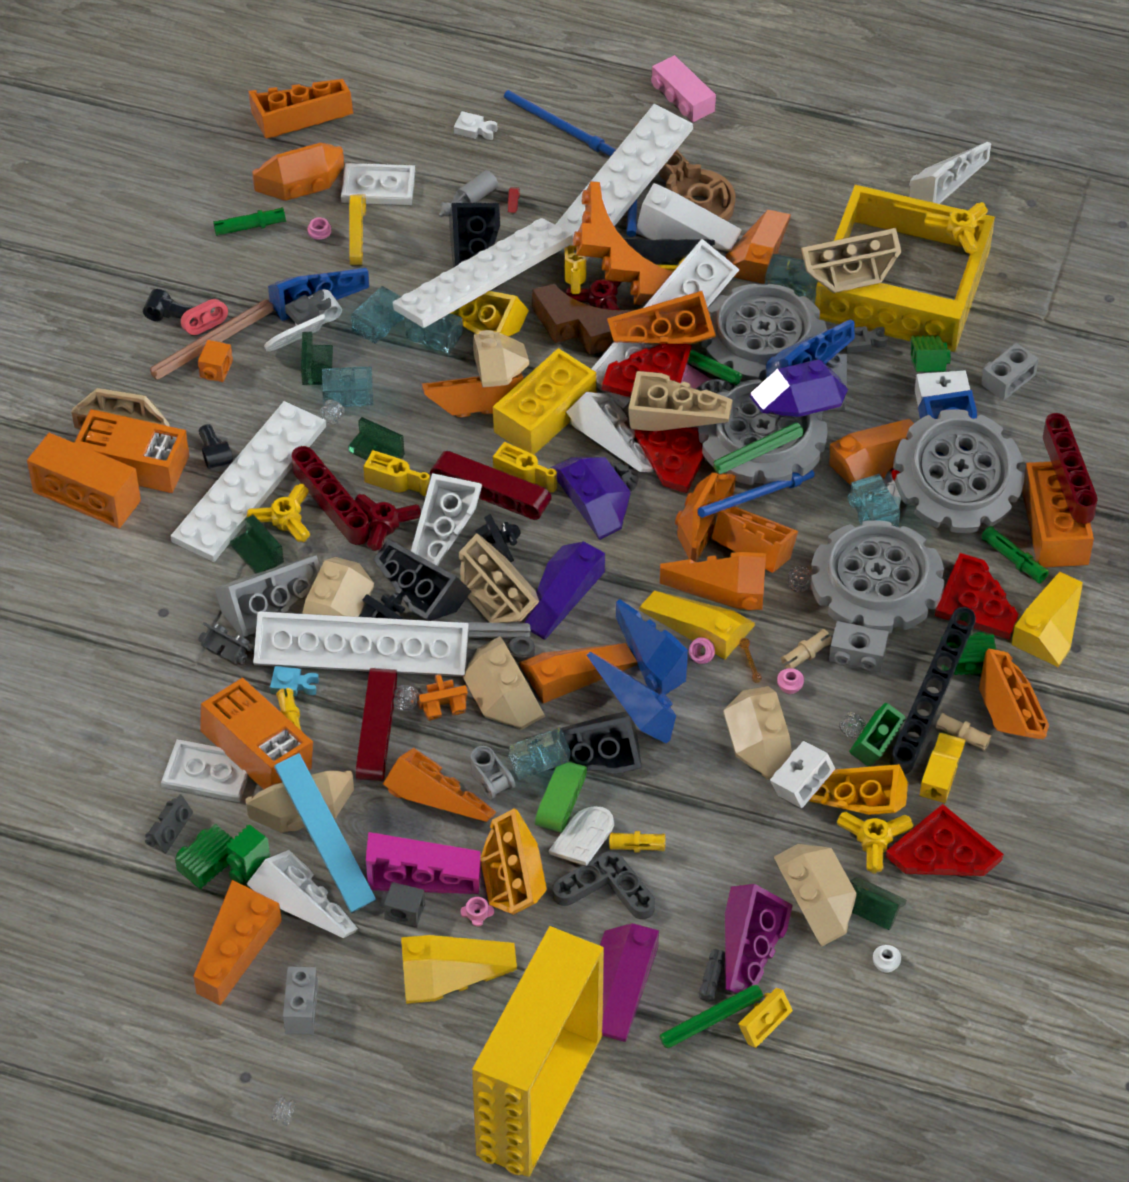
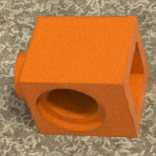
[198,340,233,382]

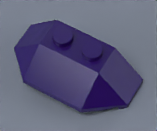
[750,359,848,417]
[550,457,631,540]

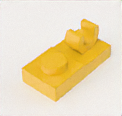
[738,987,793,1048]

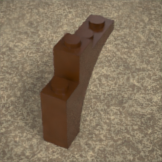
[532,284,634,355]

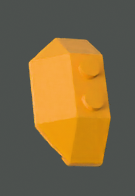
[481,808,547,915]

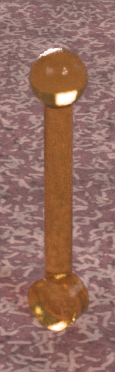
[739,638,762,683]

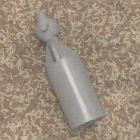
[439,170,498,217]

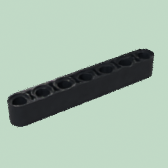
[890,607,976,774]

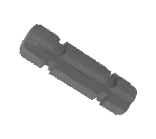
[699,949,725,1002]

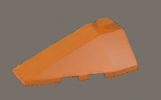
[725,210,791,284]
[519,643,638,704]

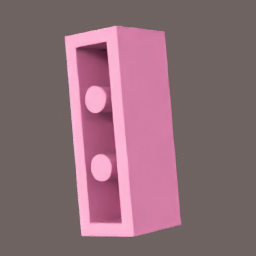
[651,55,716,122]

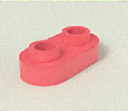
[181,299,228,335]

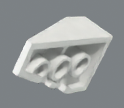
[909,142,991,204]
[636,183,742,251]
[566,392,654,472]
[411,473,482,566]
[247,850,358,938]

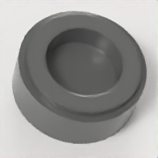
[508,636,535,662]

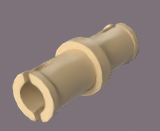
[781,629,832,669]
[936,713,992,751]

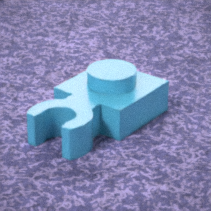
[270,666,319,696]

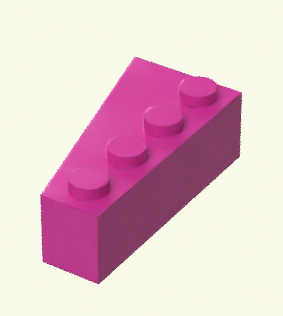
[366,832,481,894]

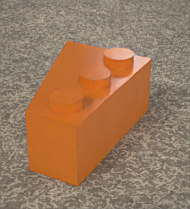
[712,506,798,573]

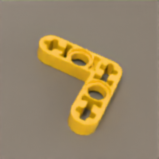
[349,194,366,265]

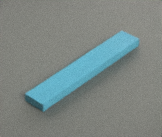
[274,753,376,913]

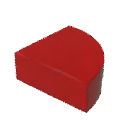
[508,187,520,213]

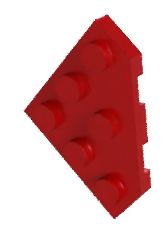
[601,343,692,398]
[635,427,705,493]
[935,553,1019,640]
[885,804,1004,876]

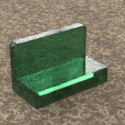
[301,332,333,385]
[348,417,405,460]
[230,514,284,574]
[850,877,907,930]

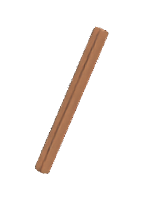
[150,299,274,380]

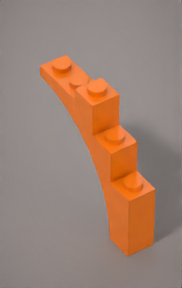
[573,181,673,305]

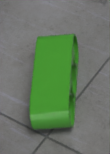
[535,759,587,833]

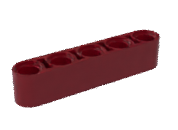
[1043,413,1098,524]
[292,446,369,545]
[430,451,552,520]
[356,668,397,781]

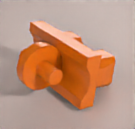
[418,674,468,721]

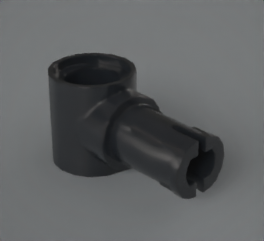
[142,289,194,321]
[199,424,233,469]

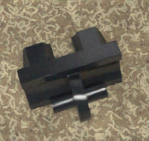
[475,514,521,563]
[359,593,405,619]

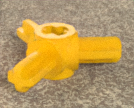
[924,202,988,255]
[247,483,310,543]
[837,812,913,874]

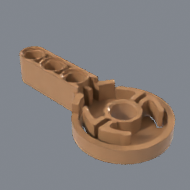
[634,122,736,221]

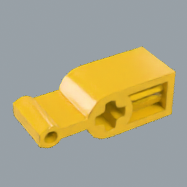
[564,244,586,294]
[493,441,557,493]
[363,450,430,496]
[919,733,966,804]

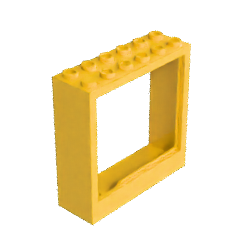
[815,185,995,352]
[472,926,604,1177]

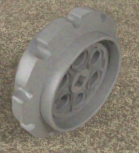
[701,284,826,382]
[698,380,827,485]
[893,409,1024,533]
[811,521,944,633]

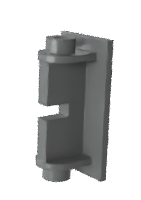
[198,622,254,665]
[145,794,193,854]

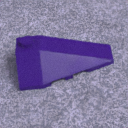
[525,541,605,640]

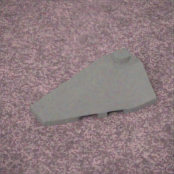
[214,555,321,637]

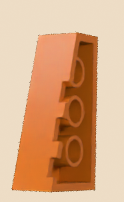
[248,79,353,139]
[193,880,282,1006]

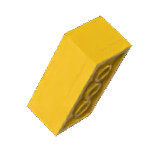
[493,348,597,455]

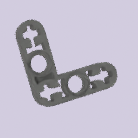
[553,852,655,919]

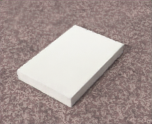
[341,163,415,205]
[161,739,249,803]

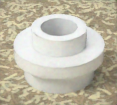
[873,945,901,973]

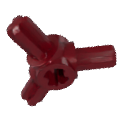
[566,279,622,310]
[354,494,421,551]

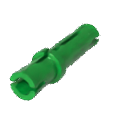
[213,207,286,236]
[981,526,1049,584]

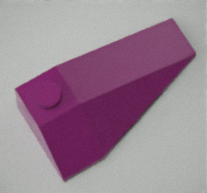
[725,884,793,994]
[600,923,659,1042]

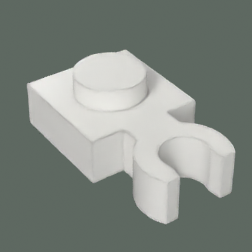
[454,111,497,140]

